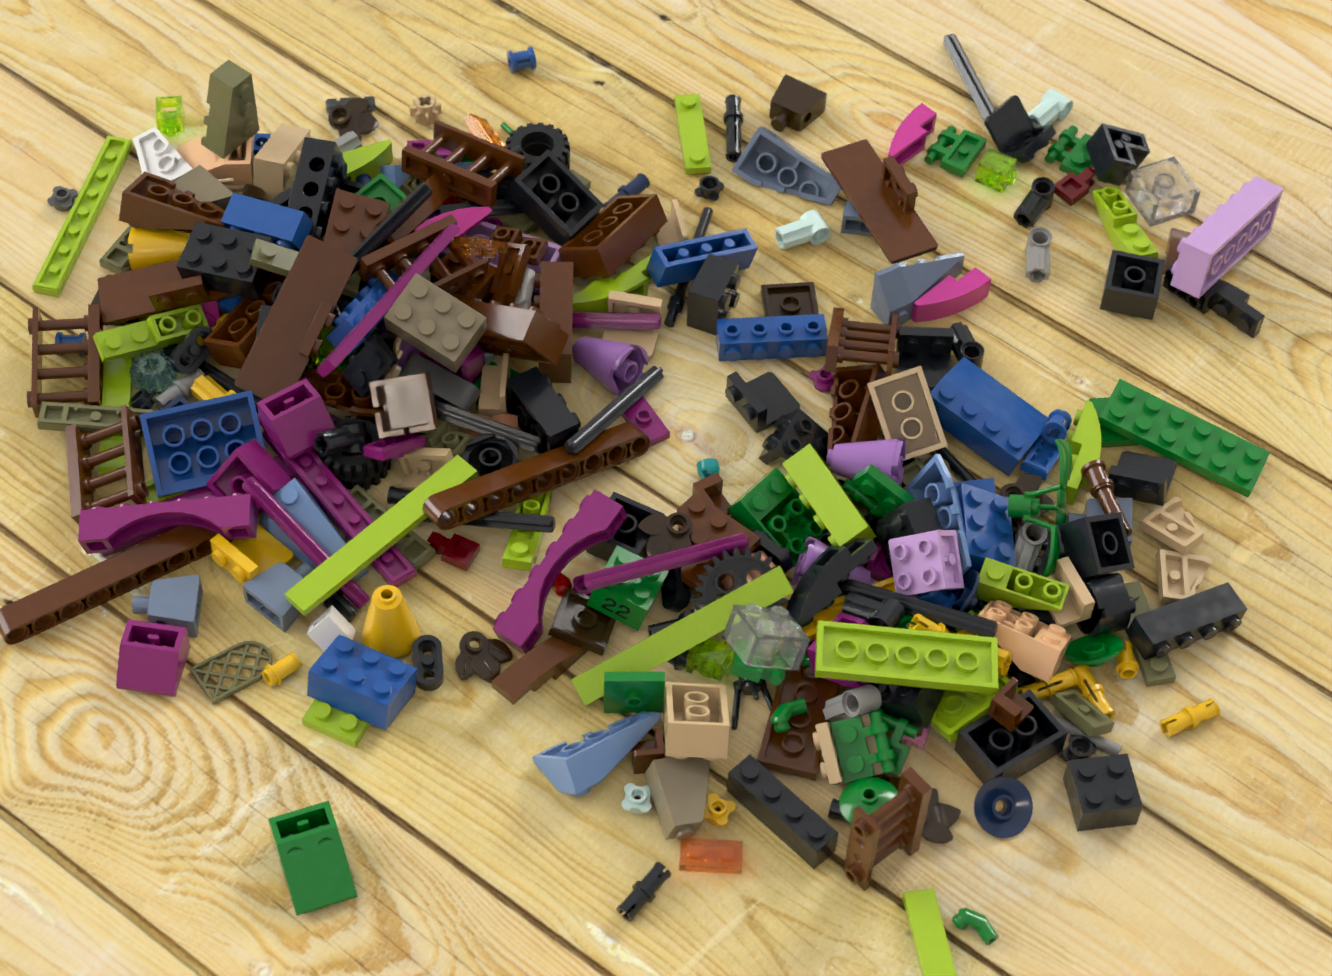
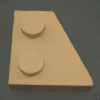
[1140,496,1204,555]
[1156,549,1212,604]

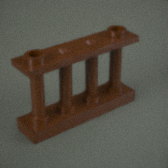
[401,120,525,208]
[358,214,489,294]
[27,304,103,418]
[825,307,902,377]
[65,404,149,524]
[844,767,932,891]

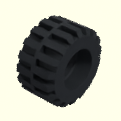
[505,122,570,170]
[319,416,391,490]

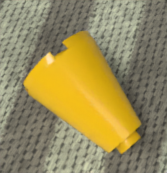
[128,227,191,270]
[362,585,420,658]

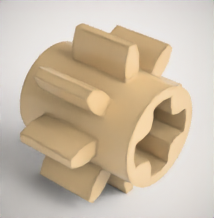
[410,94,442,126]

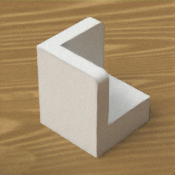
[307,605,356,652]

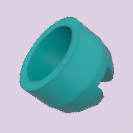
[696,458,720,479]

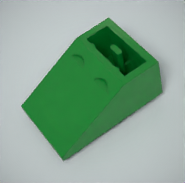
[726,467,829,567]
[268,800,358,916]

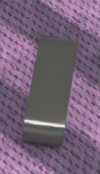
[398,353,481,411]

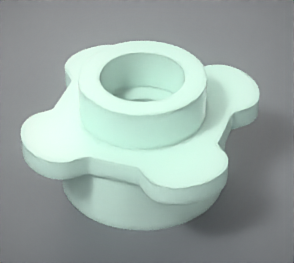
[621,783,652,814]

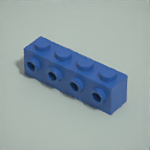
[646,228,758,287]
[326,270,399,356]
[716,314,828,361]

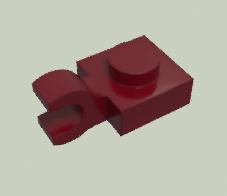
[1054,167,1096,206]
[427,531,480,572]

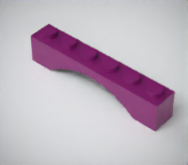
[493,489,628,655]
[78,493,258,554]

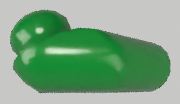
[771,698,807,733]
[952,908,999,945]

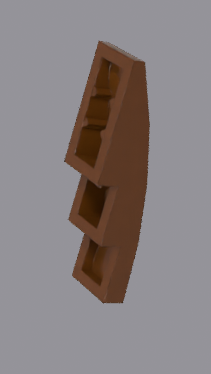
[375,173,451,244]
[492,636,588,705]

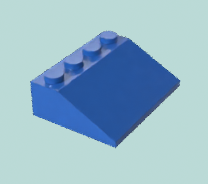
[930,357,1048,477]
[139,390,265,498]

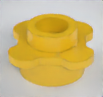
[703,793,736,826]

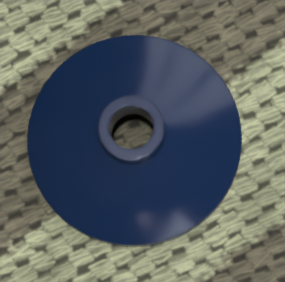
[950,569,980,611]
[974,776,1033,838]

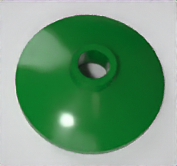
[1065,634,1123,667]
[839,777,898,825]

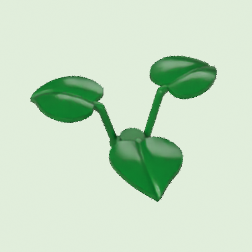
[1008,439,1072,577]

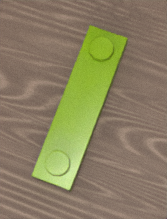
[674,94,711,175]

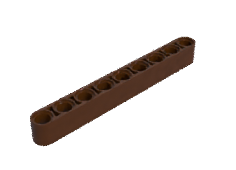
[422,422,650,530]
[0,525,233,645]

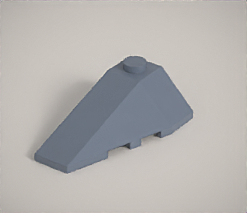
[731,127,841,205]
[870,252,965,325]

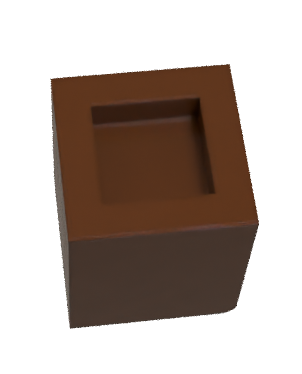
[692,473,731,515]
[988,677,1033,733]
[631,728,665,774]

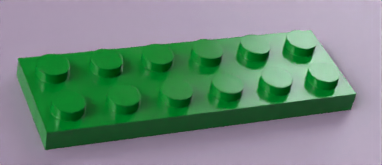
[1099,379,1270,497]

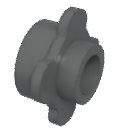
[47,186,78,211]

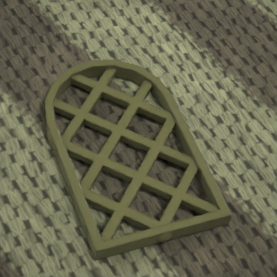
[190,641,272,705]

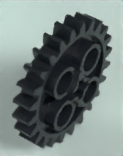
[694,547,789,643]

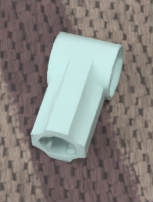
[1028,88,1073,128]
[775,210,831,250]

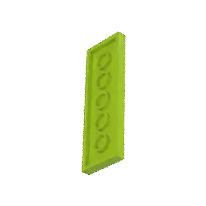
[815,620,998,695]

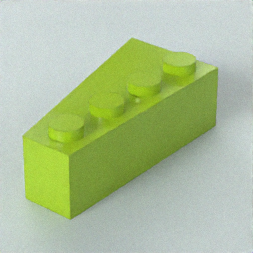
[782,443,877,547]

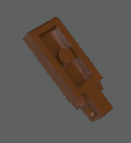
[489,242,532,306]

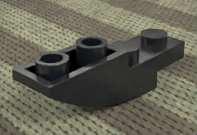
[1163,266,1265,338]
[782,538,878,628]

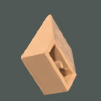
[178,135,255,186]
[978,600,1072,682]

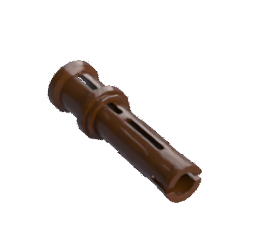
[1081,460,1132,537]

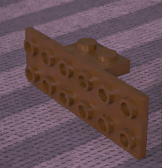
[821,139,938,264]
[234,235,358,399]
[97,260,236,325]

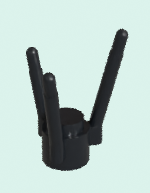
[731,676,773,730]

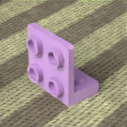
[889,530,964,596]

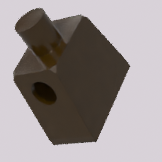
[769,74,827,132]

